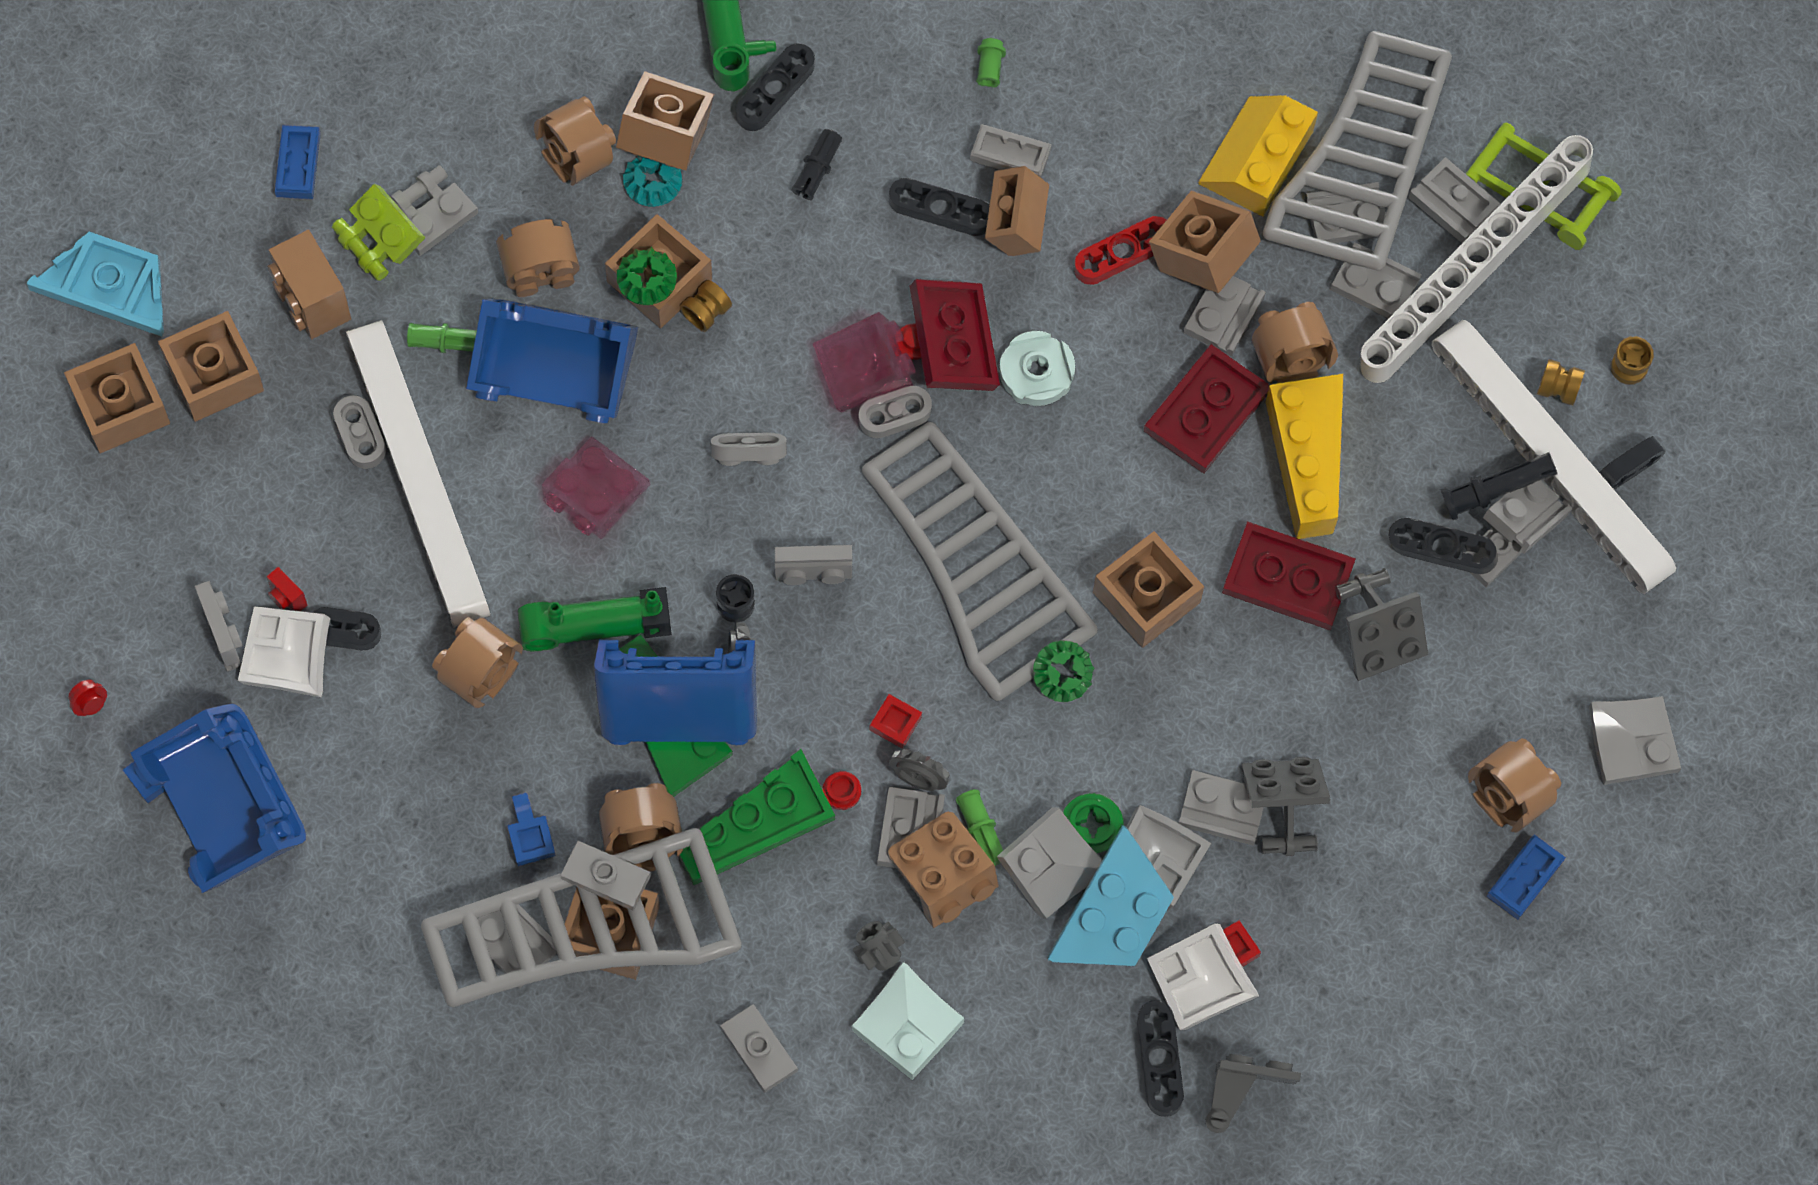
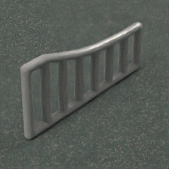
[1263,31,1452,270]
[862,422,1098,701]
[421,828,742,1007]

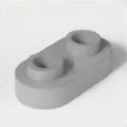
[859,386,932,438]
[333,396,386,469]
[711,433,787,466]

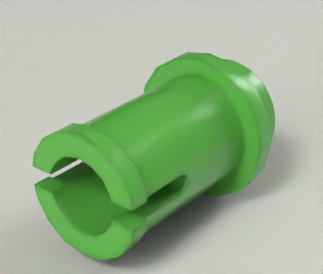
[976,38,1006,87]

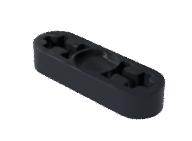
[736,43,815,131]
[889,178,990,236]
[1388,518,1498,574]
[1137,1000,1184,1117]

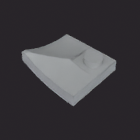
[1589,696,1681,785]
[1126,805,1211,910]
[997,807,1102,919]

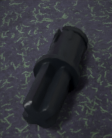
[791,129,842,201]

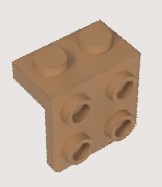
[888,812,999,928]

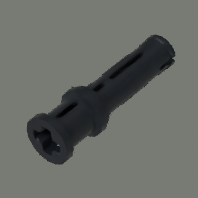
[1440,452,1558,520]

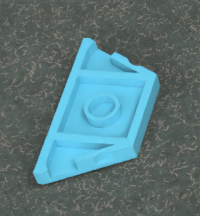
[27,232,164,337]
[1048,825,1174,966]

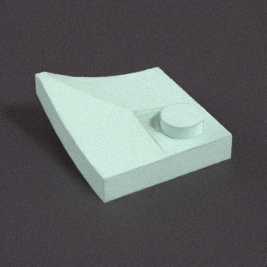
[852,962,964,1080]

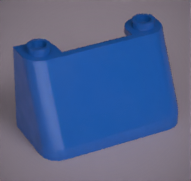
[466,298,638,423]
[594,640,757,745]
[130,704,306,893]

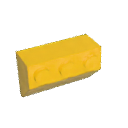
[1198,95,1318,217]

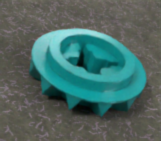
[623,156,682,207]

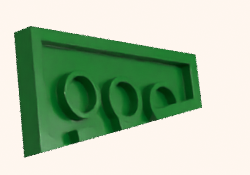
[619,634,733,797]
[679,749,835,886]

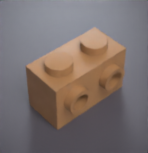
[985,166,1049,256]

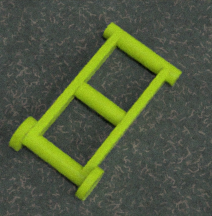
[1466,122,1622,250]

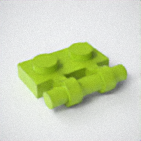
[332,184,425,281]

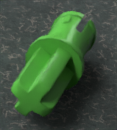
[407,323,477,353]
[956,789,1003,866]

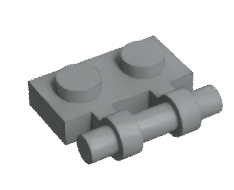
[390,165,478,256]

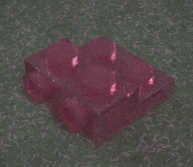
[813,312,915,413]
[542,436,650,540]

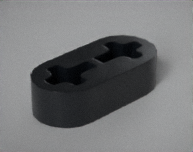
[1599,436,1665,490]
[312,607,381,651]

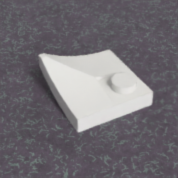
[238,607,330,697]
[1147,923,1259,1030]

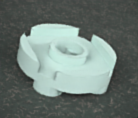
[999,331,1075,406]

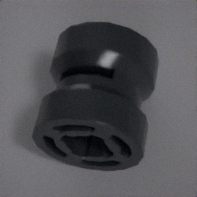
[716,574,755,623]

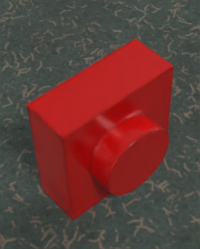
[266,567,308,612]
[869,694,923,749]
[1223,920,1261,967]

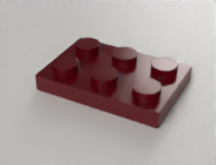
[909,279,1000,391]
[1143,344,1270,474]
[1222,521,1356,631]

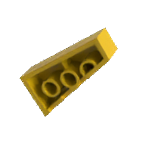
[1265,374,1344,539]

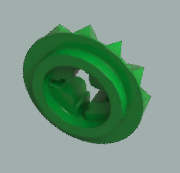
[617,247,677,305]
[1033,640,1095,702]
[1063,793,1124,853]

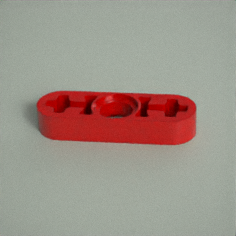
[1074,216,1166,285]

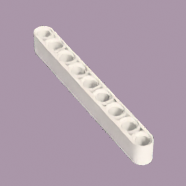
[1360,135,1593,383]
[346,320,490,628]
[1432,320,1676,594]

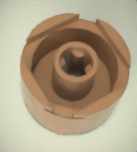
[534,96,616,185]
[496,219,580,297]
[1252,302,1338,384]
[432,617,523,708]
[1468,738,1561,832]
[599,783,683,871]

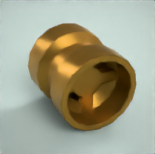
[680,279,732,332]
[1610,337,1654,384]
[1537,359,1585,406]

